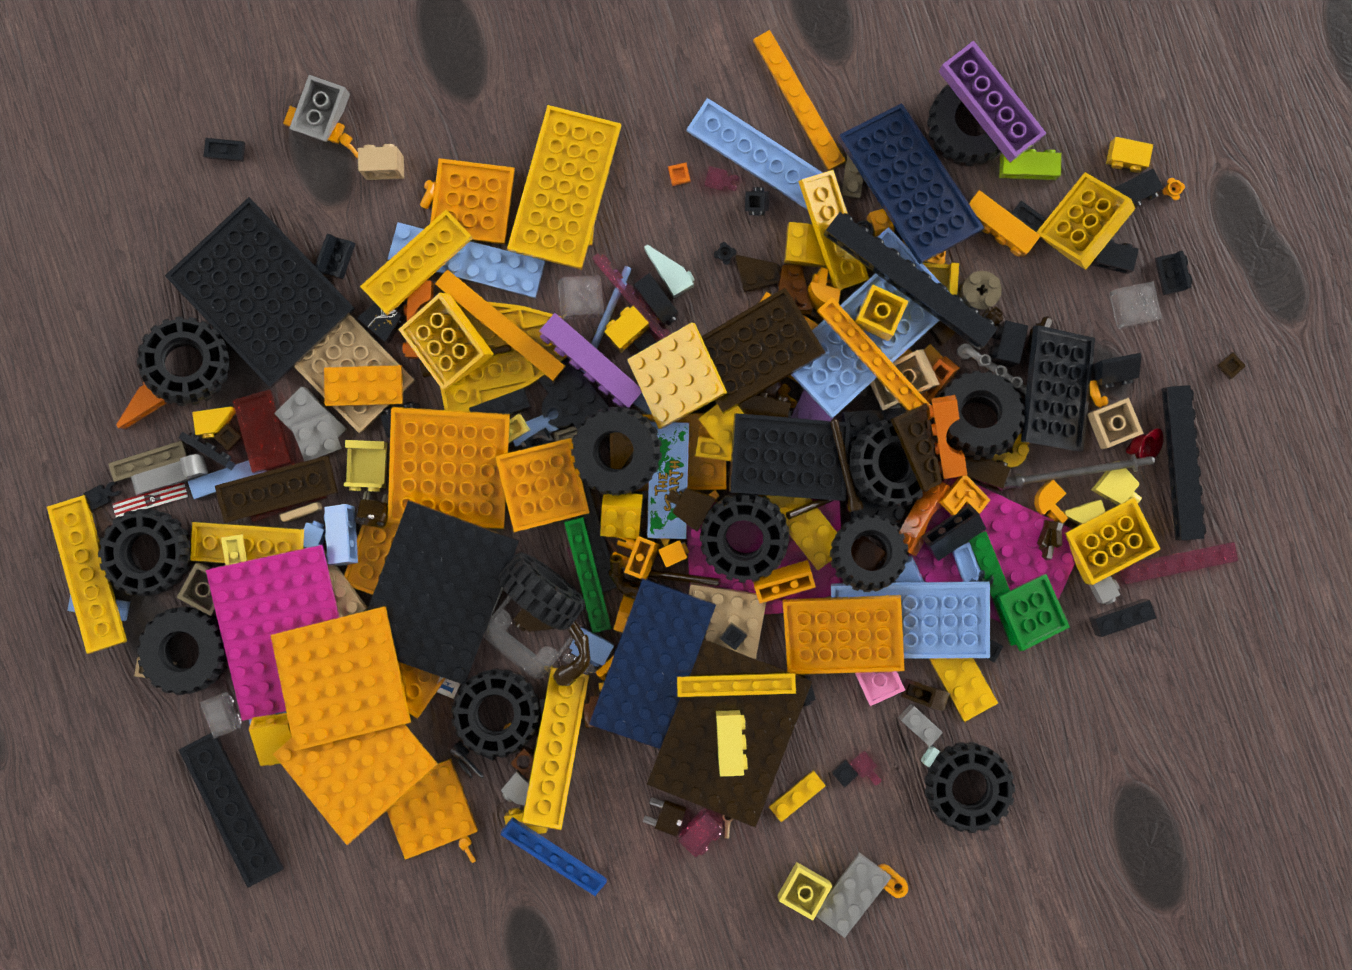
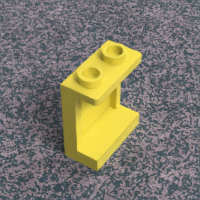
[344,440,388,492]

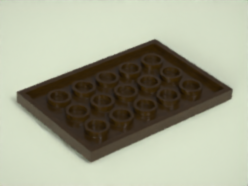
[701,287,826,414]

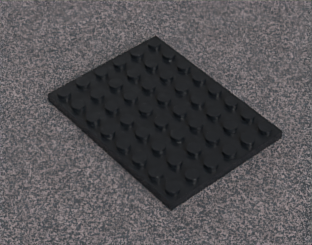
[165,197,355,388]
[367,500,519,684]

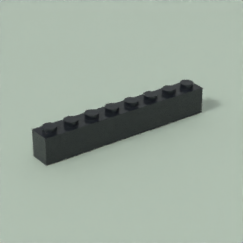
[1161,385,1206,541]

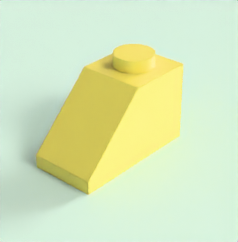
[1062,500,1105,525]

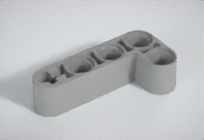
[131,454,209,495]

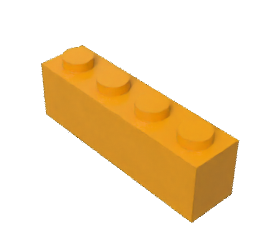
[968,190,1041,257]

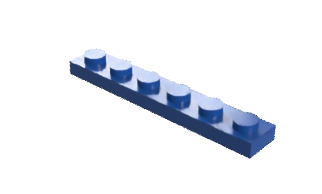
[501,817,607,896]

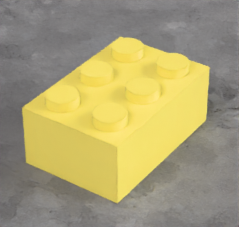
[716,710,748,777]

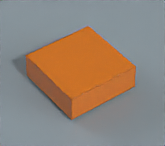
[668,163,691,186]

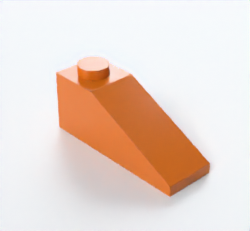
[921,356,960,404]
[116,382,166,429]

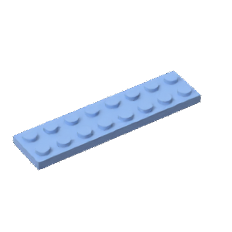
[686,98,823,210]
[388,222,545,299]

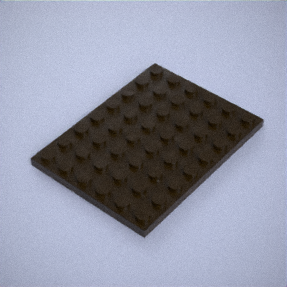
[647,639,812,828]

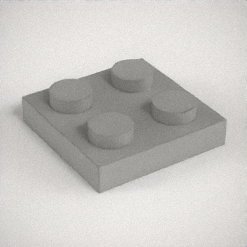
[291,412,342,461]

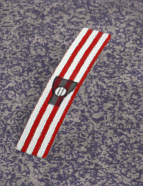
[112,483,188,517]

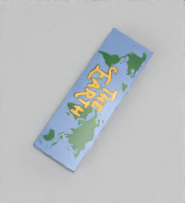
[647,422,689,539]

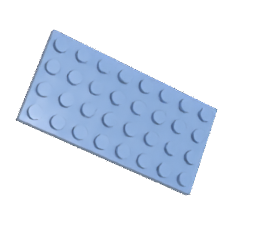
[791,273,939,418]
[831,582,990,659]

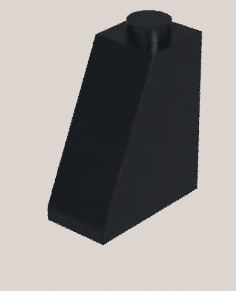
[634,273,678,326]

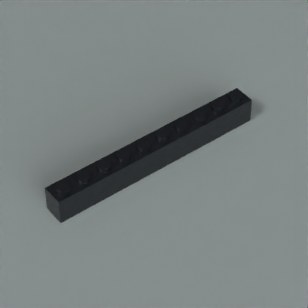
[824,212,998,350]

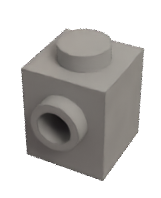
[1088,576,1120,605]

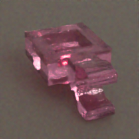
[849,751,881,786]

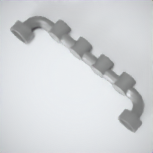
[957,344,1027,398]

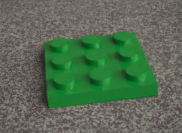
[996,574,1069,651]

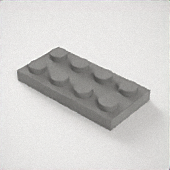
[816,852,891,938]

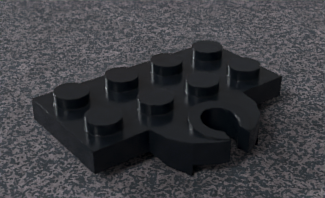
[538,357,609,429]

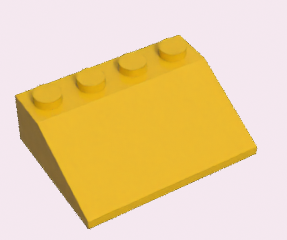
[1036,172,1135,270]
[398,293,494,390]
[1065,497,1160,585]

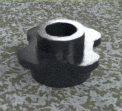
[714,242,736,265]

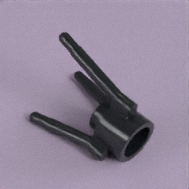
[449,740,495,779]

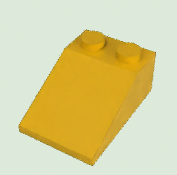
[784,222,827,268]

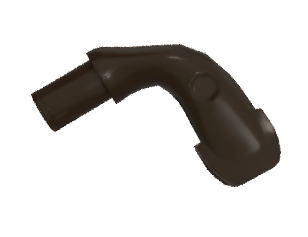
[609,555,660,599]
[553,621,591,686]

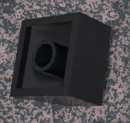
[1092,353,1142,389]

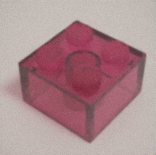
[679,807,723,858]

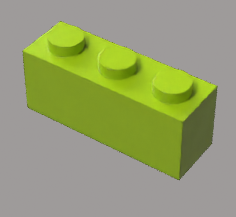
[999,149,1061,180]

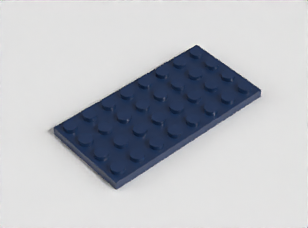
[837,103,984,265]
[589,578,716,749]

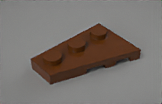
[778,264,813,314]

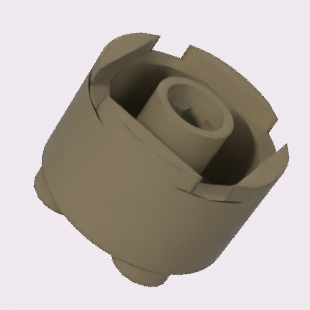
[959,271,1001,313]

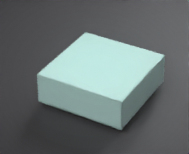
[921,745,940,768]

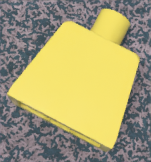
[1091,461,1142,505]

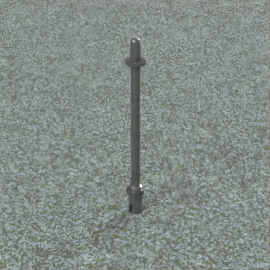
[1003,454,1155,489]

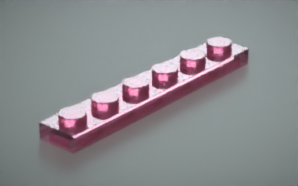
[592,253,671,340]
[1121,542,1238,584]

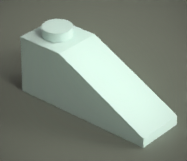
[644,245,695,298]

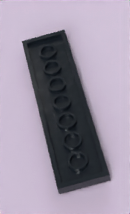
[179,731,284,888]

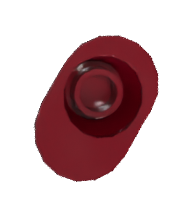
[1126,428,1164,466]

